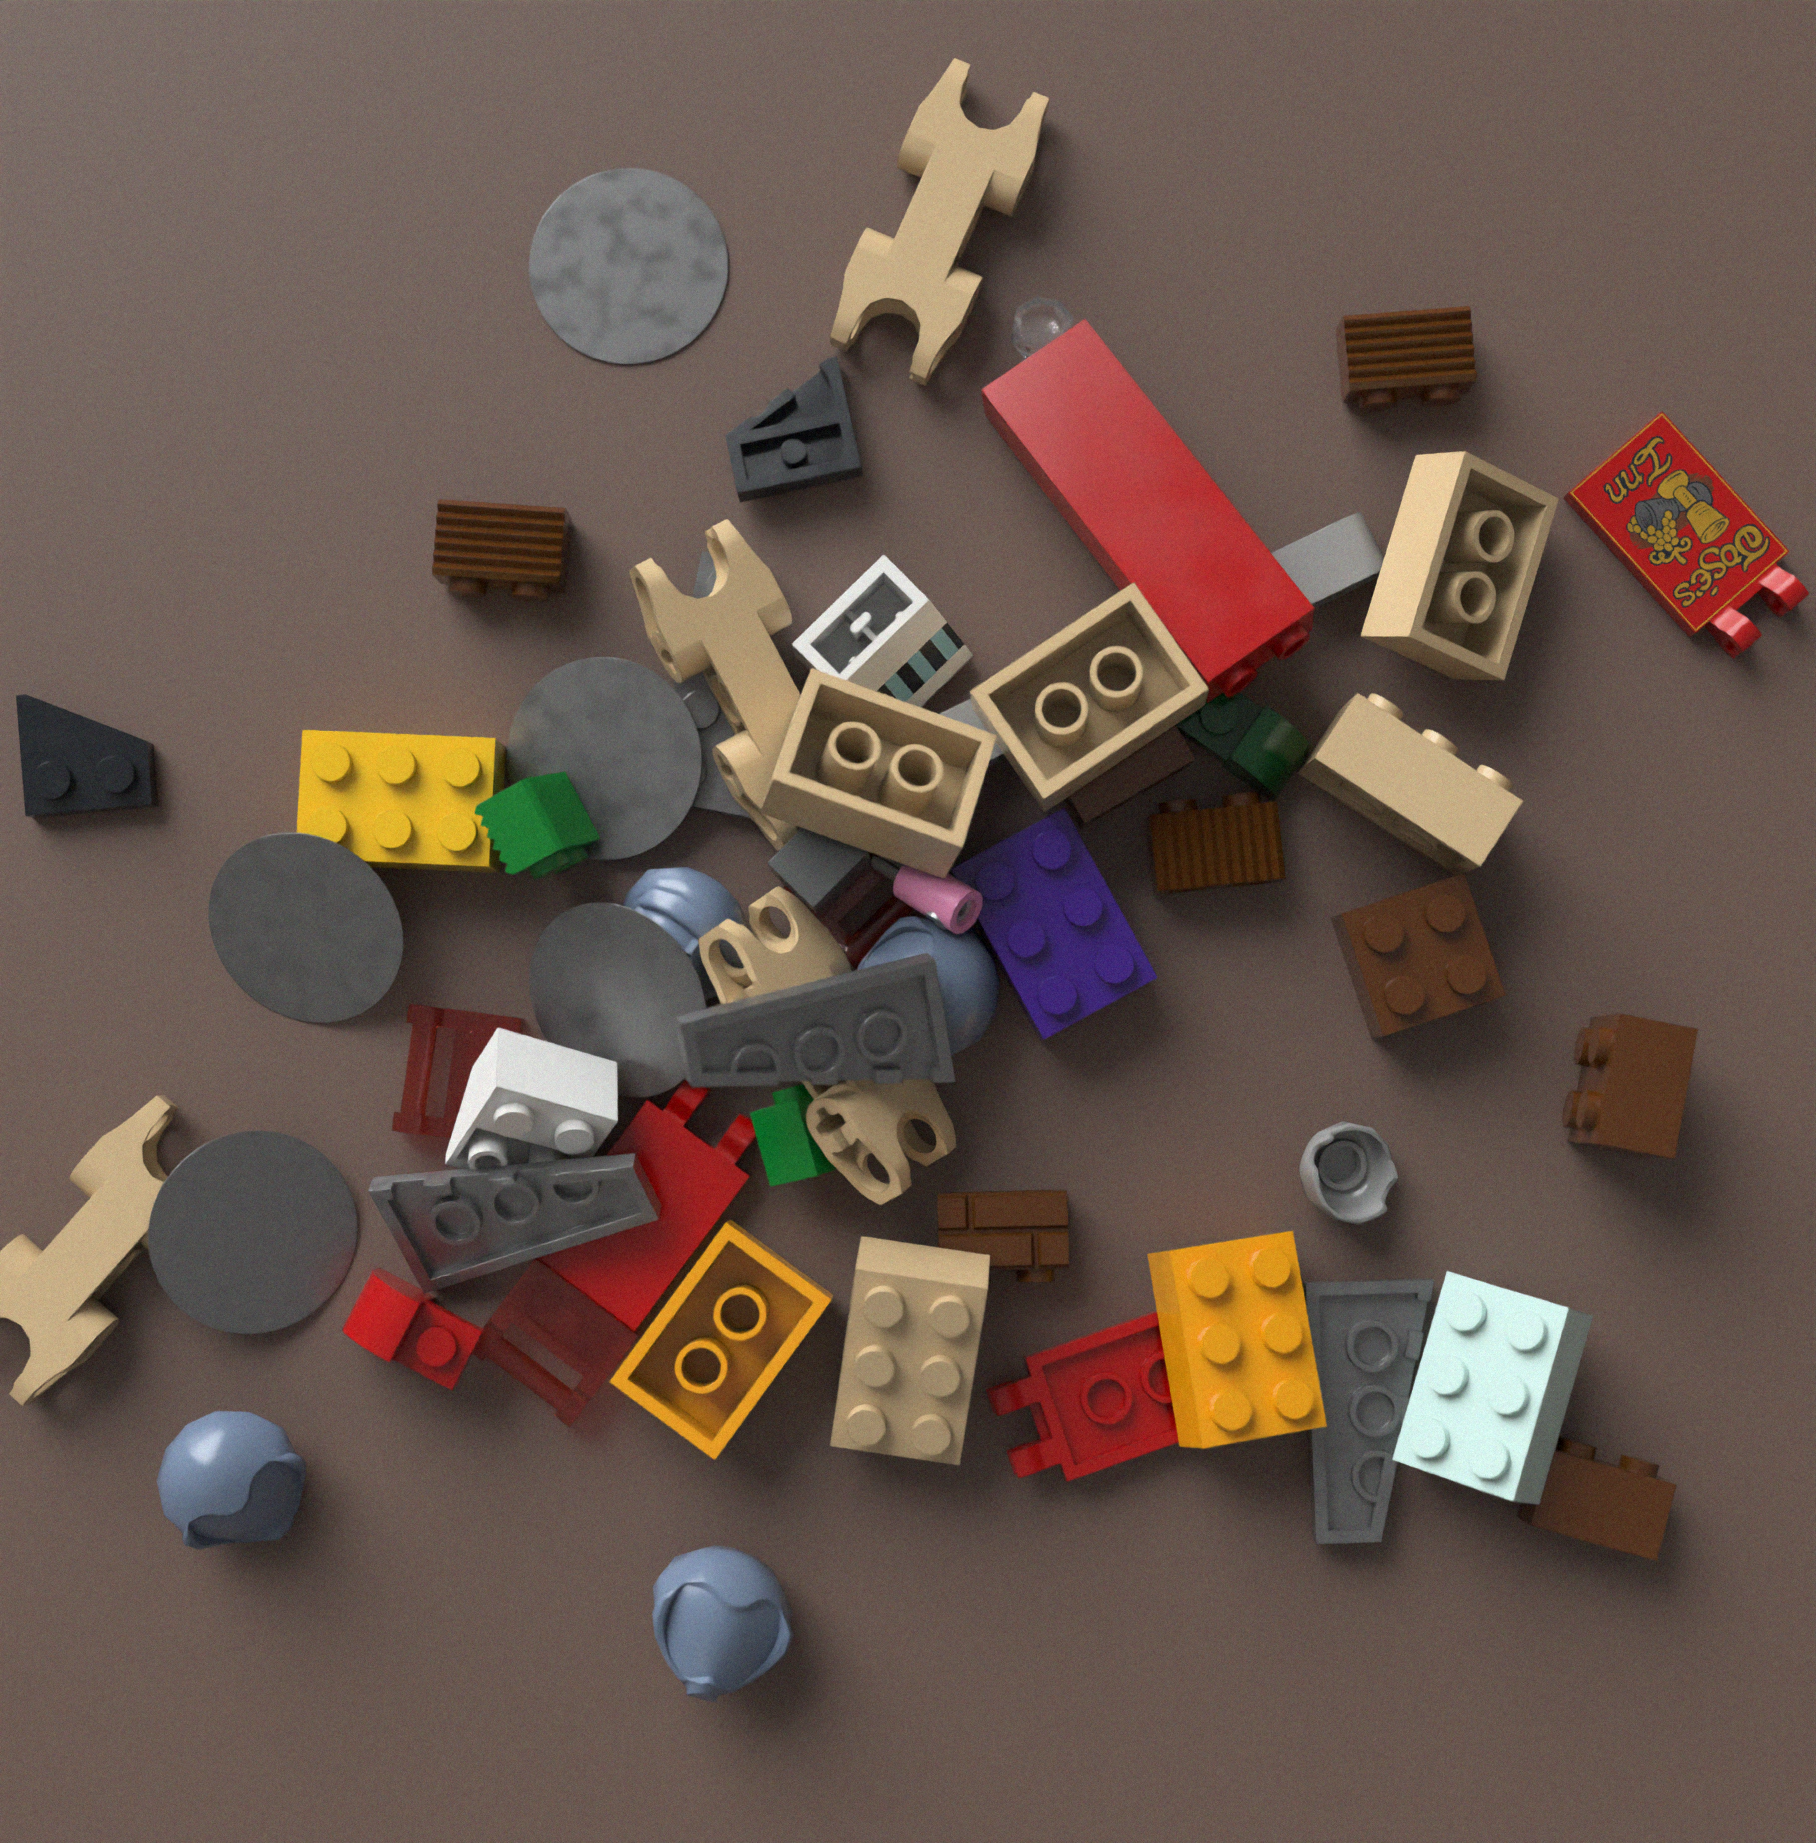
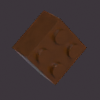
[1331,873,1506,1038]
[1562,1013,1698,1159]

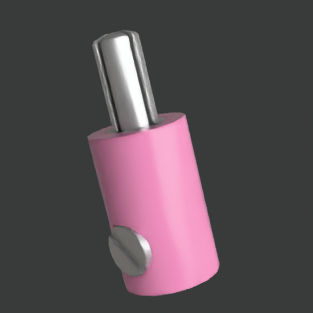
[871,855,983,934]

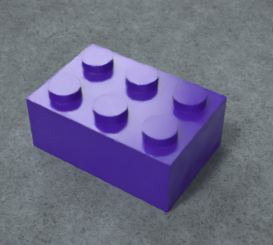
[950,807,1158,1041]

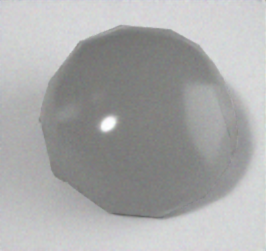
[1299,1121,1398,1225]

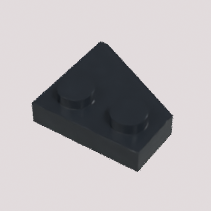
[725,356,863,502]
[16,694,158,818]

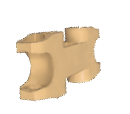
[830,58,1050,386]
[629,519,800,851]
[698,886,957,1205]
[0,1095,178,1406]

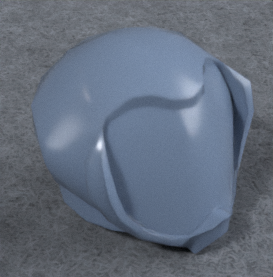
[623,867,746,1000]
[857,916,1000,1056]
[157,1411,306,1550]
[652,1545,794,1702]

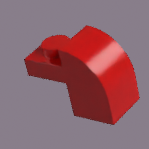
[342,1268,485,1390]

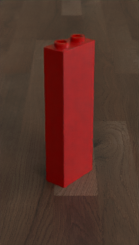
[981,319,1315,703]

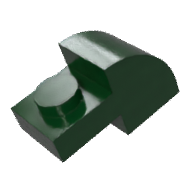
[1176,692,1311,802]

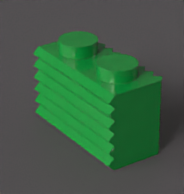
[474,771,600,881]

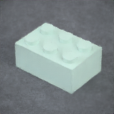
[1392,1271,1593,1505]

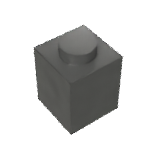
[768,828,871,918]

